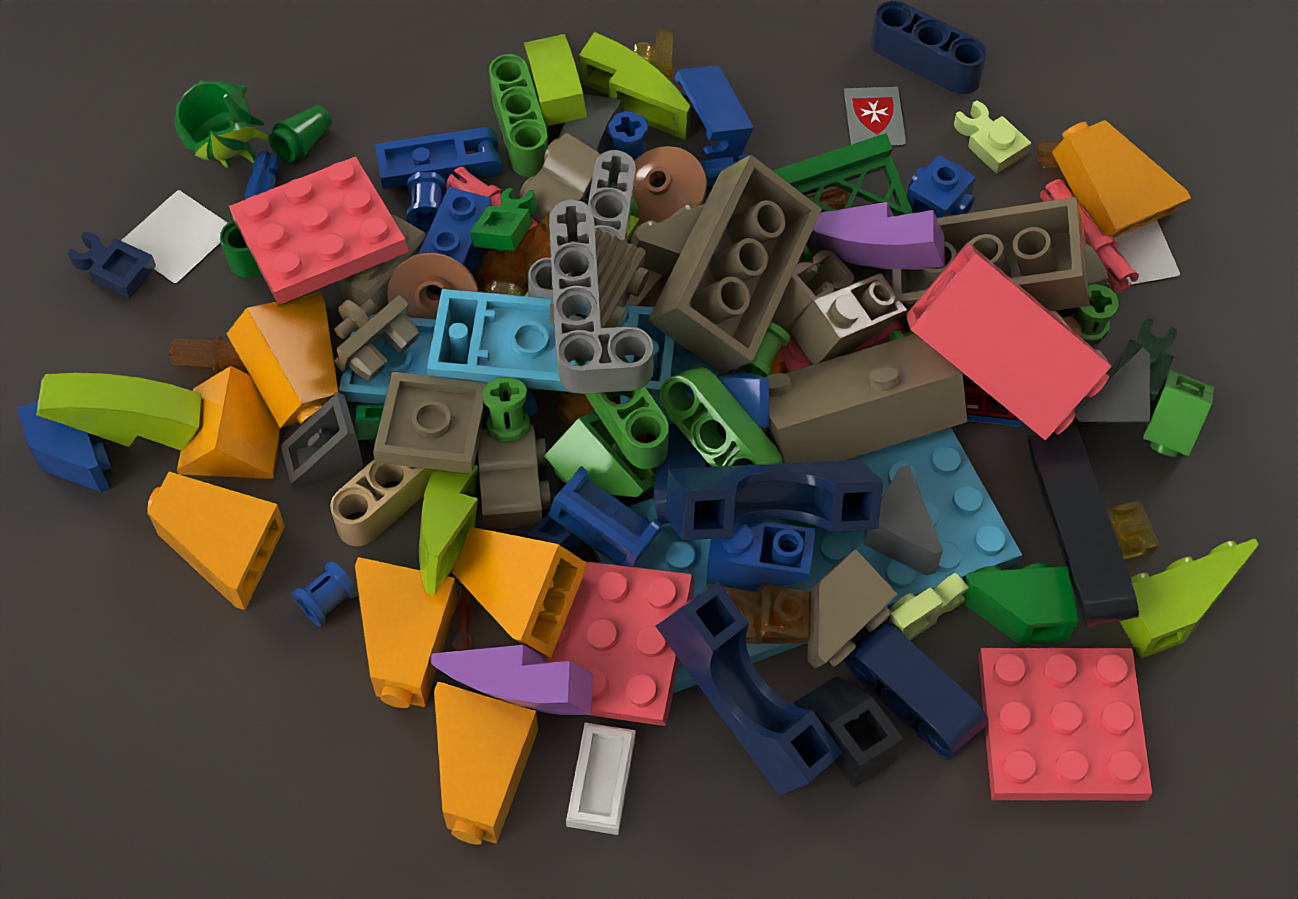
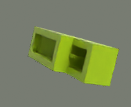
[579,32,691,140]
[524,34,587,126]
[36,373,201,451]
[419,465,478,595]

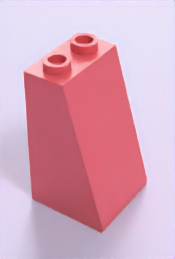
[906,242,1112,440]

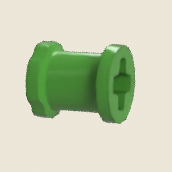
[1071,284,1119,344]
[738,322,791,377]
[483,377,530,442]

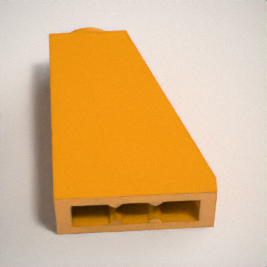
[1052,120,1191,238]
[226,293,338,428]
[147,472,285,610]
[452,527,588,658]
[355,557,459,708]
[434,682,538,845]

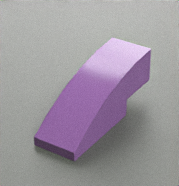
[807,202,945,270]
[431,645,593,715]

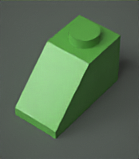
[1143,370,1214,457]
[544,411,657,497]

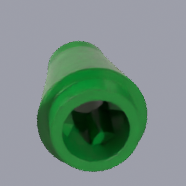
[268,105,332,163]

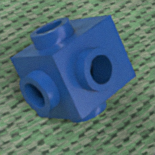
[907,155,976,218]

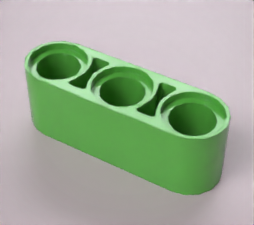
[489,54,548,177]
[573,356,668,469]
[659,367,783,467]

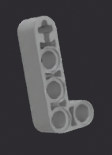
[528,150,636,299]
[549,199,653,394]

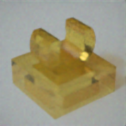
[634,30,673,82]
[1106,501,1159,559]

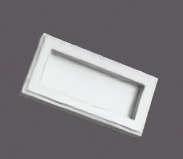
[566,723,636,835]

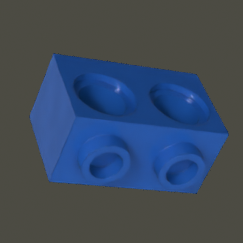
[418,187,492,294]

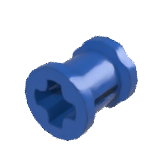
[608,111,648,161]
[406,172,446,231]
[291,561,359,627]

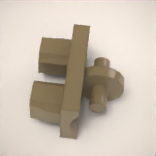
[334,295,420,382]

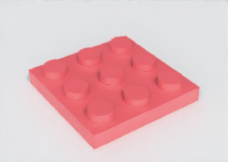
[229,156,409,305]
[546,561,696,726]
[978,648,1152,801]

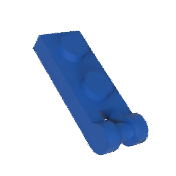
[375,127,503,189]

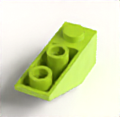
[1119,538,1259,659]

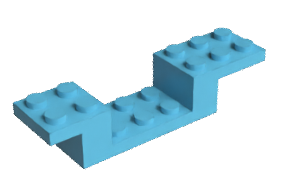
[339,289,719,425]

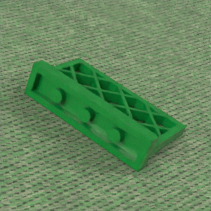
[773,133,913,265]

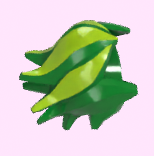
[174,80,269,168]

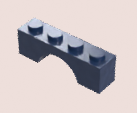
[665,460,883,541]
[655,581,843,796]

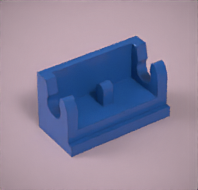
[674,66,754,159]
[548,466,663,567]

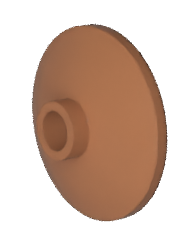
[633,146,707,225]
[387,253,479,320]

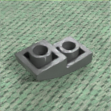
[558,94,623,154]

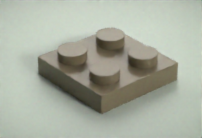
[373,372,488,474]

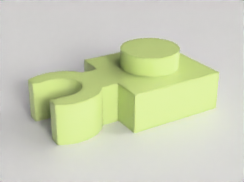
[954,101,1031,174]
[888,573,969,640]

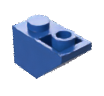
[17,401,112,492]
[706,520,816,593]

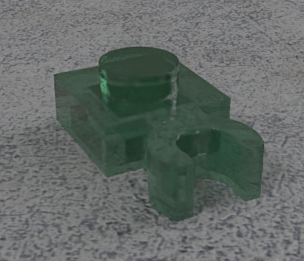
[1114,318,1177,402]

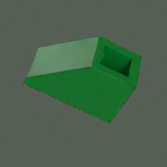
[962,563,1079,645]

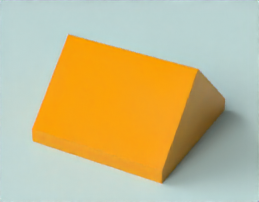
[177,366,282,479]

